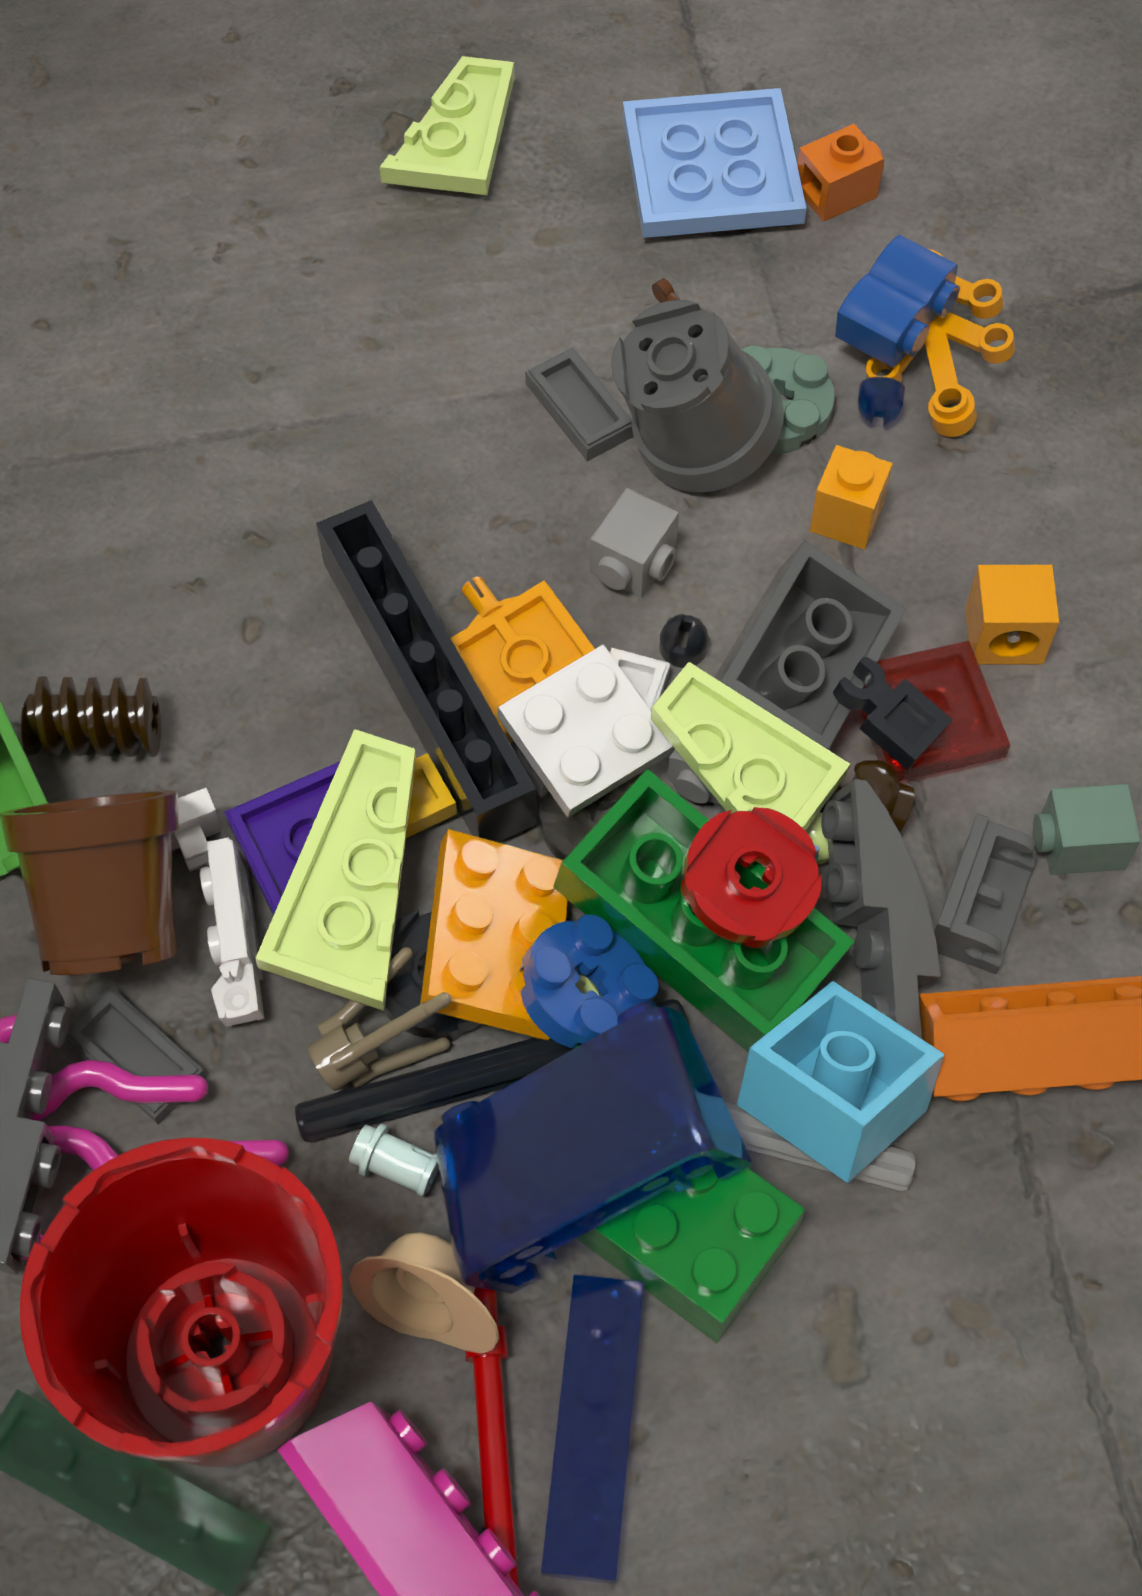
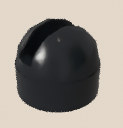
[659,614,709,668]

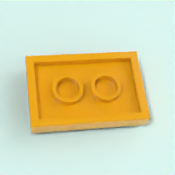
[420,829,567,1040]

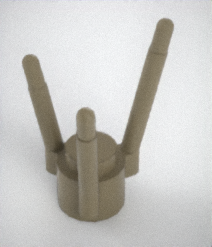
[307,947,452,1091]

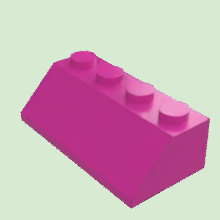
[278,1401,540,1596]

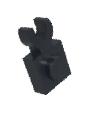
[833,656,953,771]

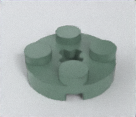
[742,345,835,453]

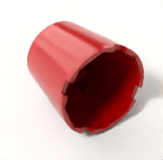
[20,1137,343,1467]

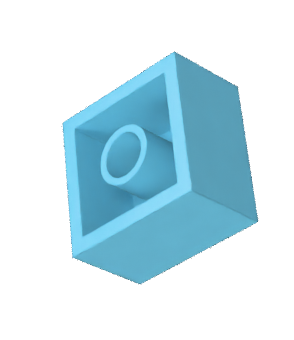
[737,981,945,1183]

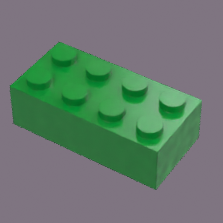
[553,769,855,1053]
[491,1045,805,1343]

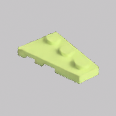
[380,56,515,195]
[651,662,850,830]

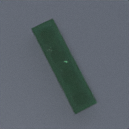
[0,1389,273,1596]

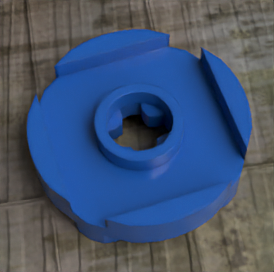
[520,915,659,1052]

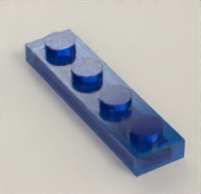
[541,1274,644,1584]

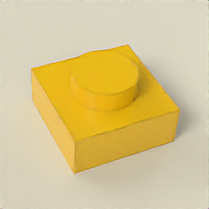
[406,753,457,838]

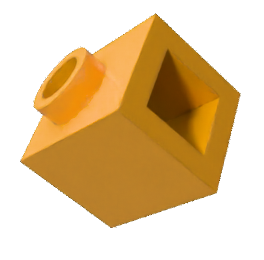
[809,445,893,550]

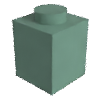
[1033,784,1141,875]

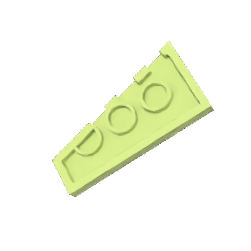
[255,729,416,1011]

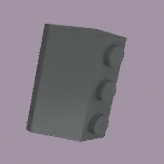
[714,540,907,750]

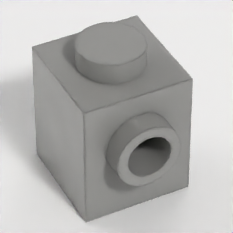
[590,488,679,598]

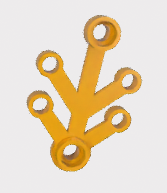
[866,249,1015,437]

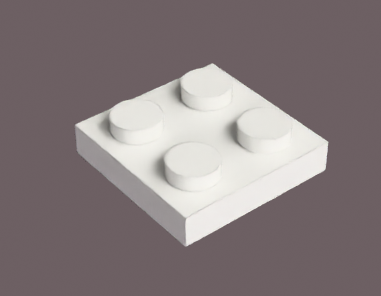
[497,644,674,818]

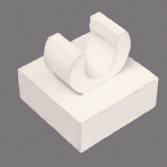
[170,788,221,872]

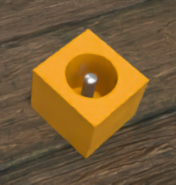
[965,565,1059,664]

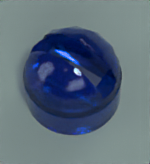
[857,377,905,426]

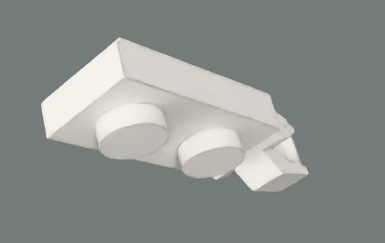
[200,837,265,1027]

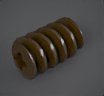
[21,676,161,757]

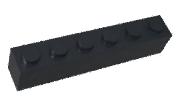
[316,500,537,842]

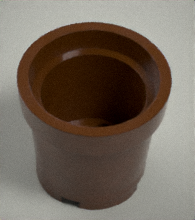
[0,790,179,975]

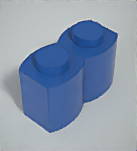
[835,234,960,368]

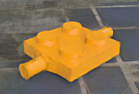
[451,577,595,744]

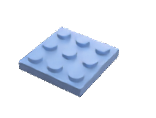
[622,88,807,238]

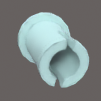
[349,1123,442,1197]

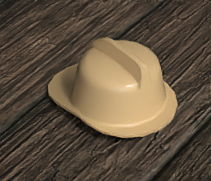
[349,1232,499,1354]

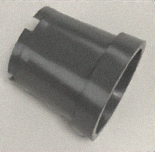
[611,300,783,493]

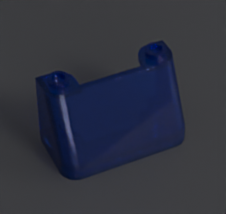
[433,1002,753,1294]

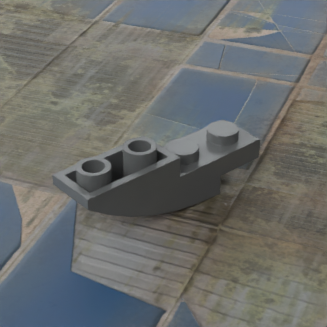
[821,779,941,1039]
[0,977,71,1275]

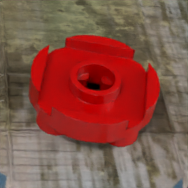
[681,807,821,948]

